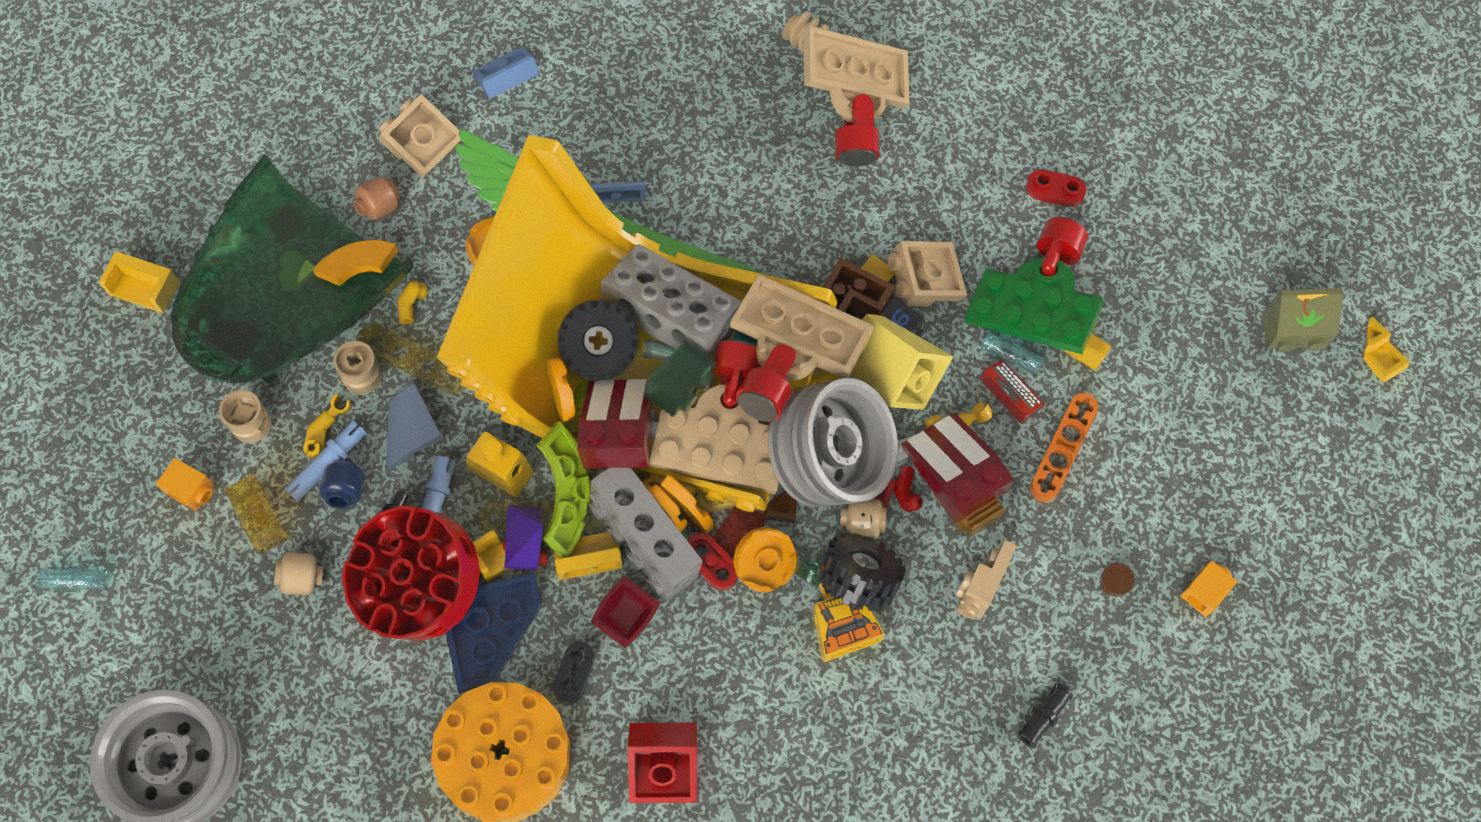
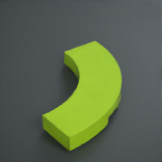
[536,421,590,558]

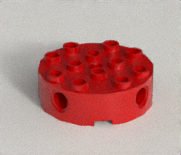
[342,505,480,642]

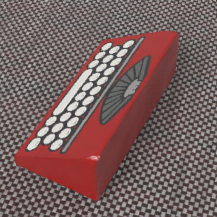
[980,360,1045,424]

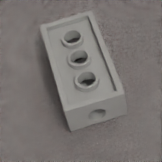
[600,244,742,366]
[589,468,702,601]

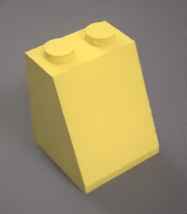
[849,314,953,410]

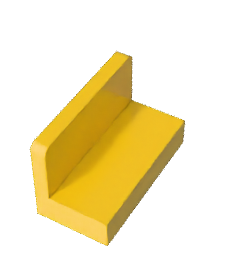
[554,532,623,580]

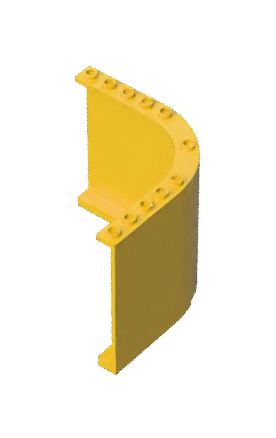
[437,135,837,512]

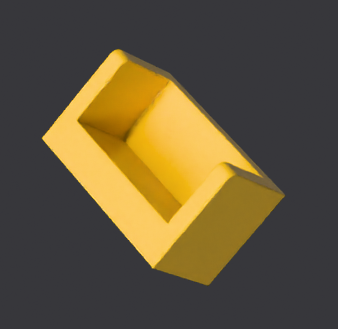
[99,251,180,313]

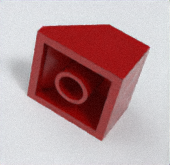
[628,722,697,803]

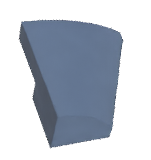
[386,383,443,470]

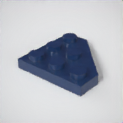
[445,572,542,694]

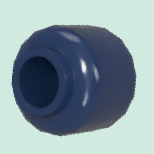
[319,460,365,509]

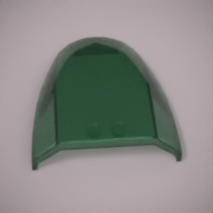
[170,155,414,383]

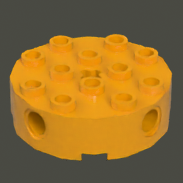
[431,682,571,822]

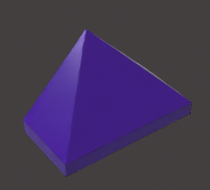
[504,504,543,570]

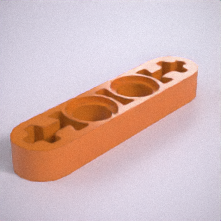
[1030,393,1098,502]

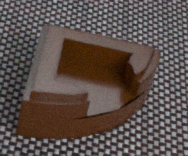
[763,491,797,522]

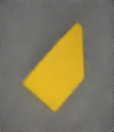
[1363,317,1410,383]

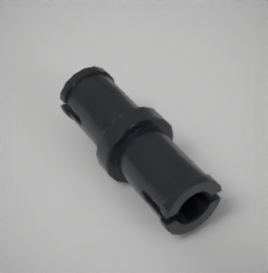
[1017,683,1073,748]

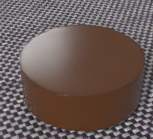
[1100,563,1135,597]

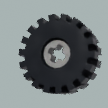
[558,300,639,381]
[817,533,906,611]

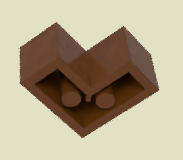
[822,258,894,318]

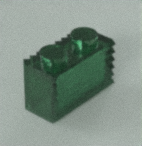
[643,340,717,417]

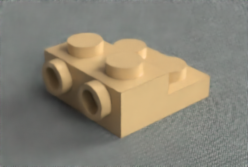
[378,94,461,178]
[887,241,967,307]
[956,540,1017,619]

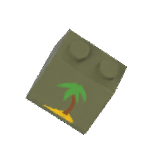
[1262,288,1344,352]

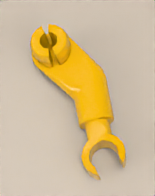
[303,394,352,458]
[925,402,992,428]

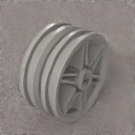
[768,378,898,507]
[90,690,242,822]

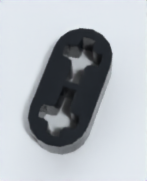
[553,642,595,705]

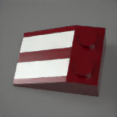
[577,379,653,468]
[901,412,1014,524]

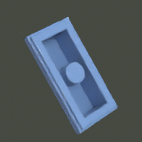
[472,47,539,99]
[590,181,646,203]

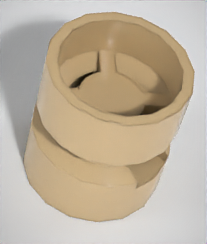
[333,341,383,394]
[219,390,272,443]

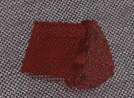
[712,506,765,558]

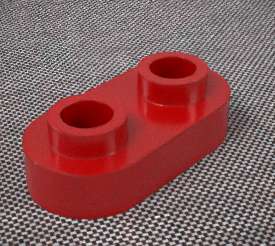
[1026,169,1086,207]
[687,533,738,591]

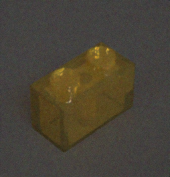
[224,473,291,554]

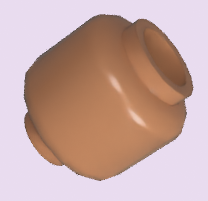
[353,176,400,221]

